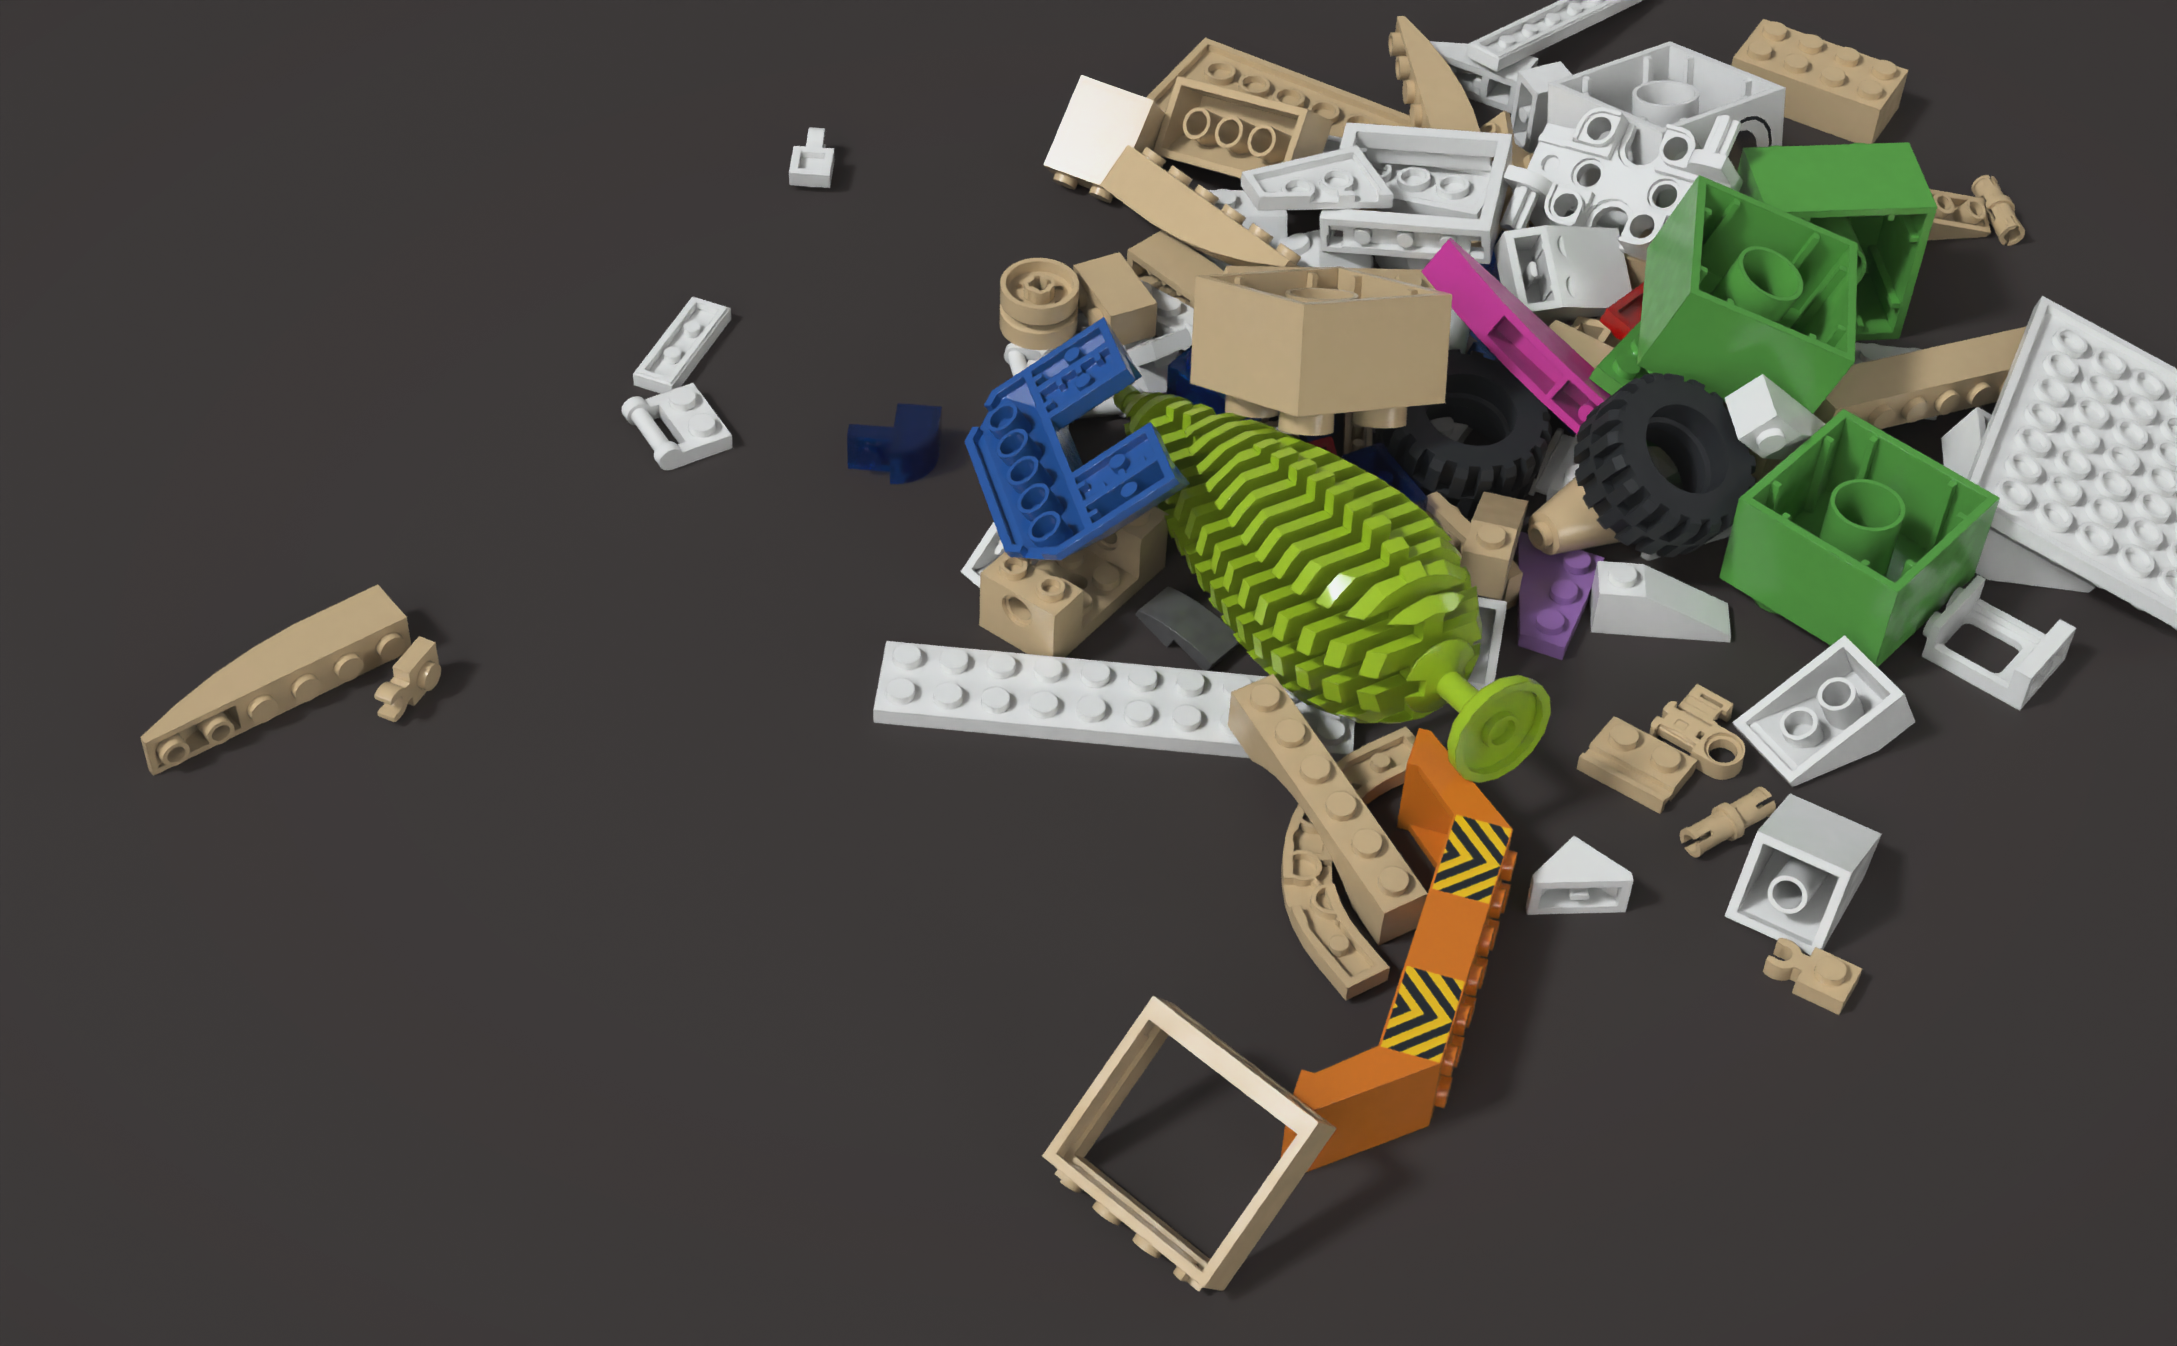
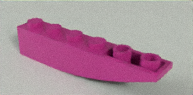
[1421,238,1611,434]

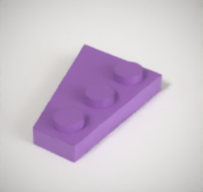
[1516,532,1605,660]

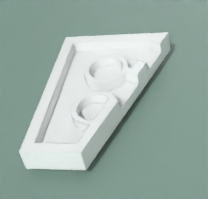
[1241,145,1394,211]

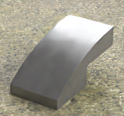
[1135,586,1239,671]

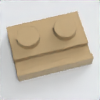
[1577,716,1697,814]

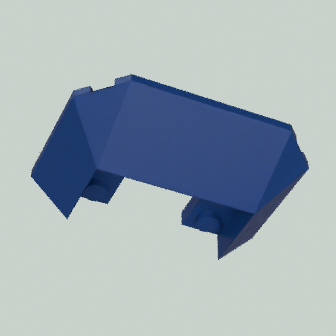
[964,317,1190,561]

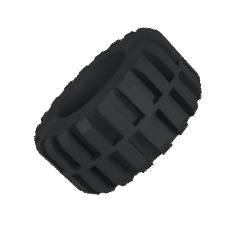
[1373,349,1552,518]
[1574,373,1756,557]

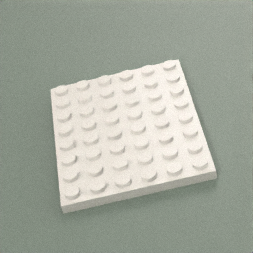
[1967,296,2177,631]

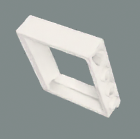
[1320,123,1512,264]

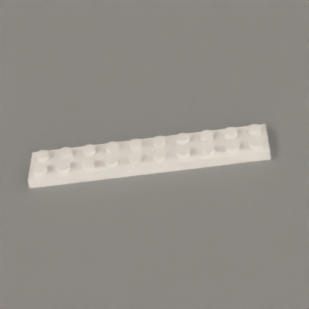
[873,641,1355,762]

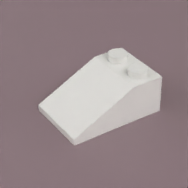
[1732,635,1915,787]

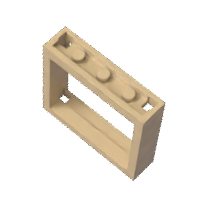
[1042,996,1337,1292]

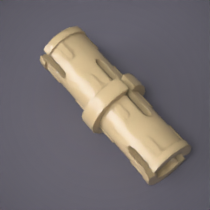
[1971,175,2025,246]
[1680,787,1776,858]

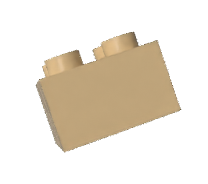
[1190,266,1452,436]

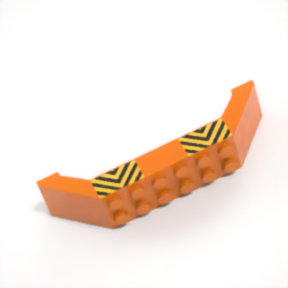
[1281,728,1518,1173]

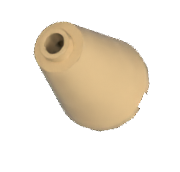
[1528,477,1620,555]

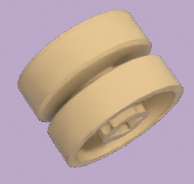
[999,258,1079,350]

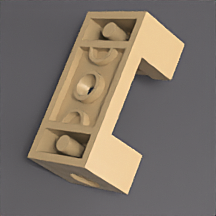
[979,507,1169,657]

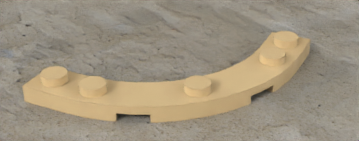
[1281,726,1416,1000]

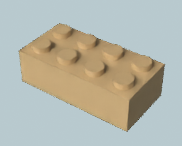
[1731,19,1909,144]

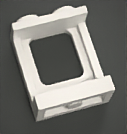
[1922,575,2076,711]

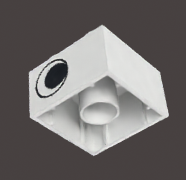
[1547,41,1786,230]

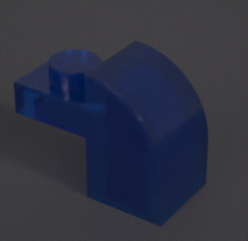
[847,403,942,484]

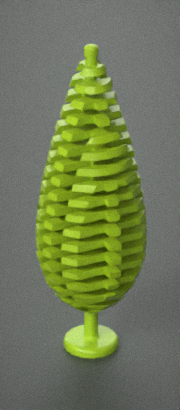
[1113,385,1551,783]

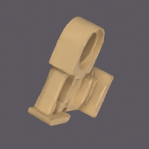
[1649,684,1745,780]

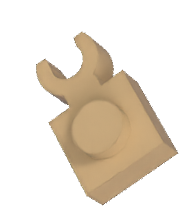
[374,636,441,722]
[1763,938,1862,1015]

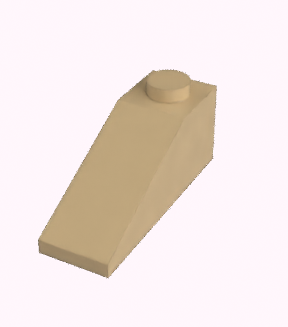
[1460,492,1528,600]

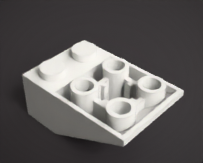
[1494,225,1632,324]

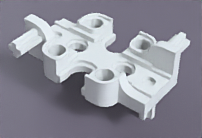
[1500,107,1743,260]

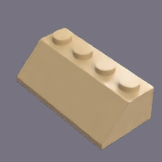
[1153,76,1333,179]

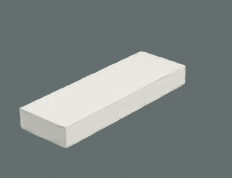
[633,297,731,394]

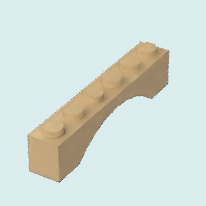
[1228,674,1428,946]

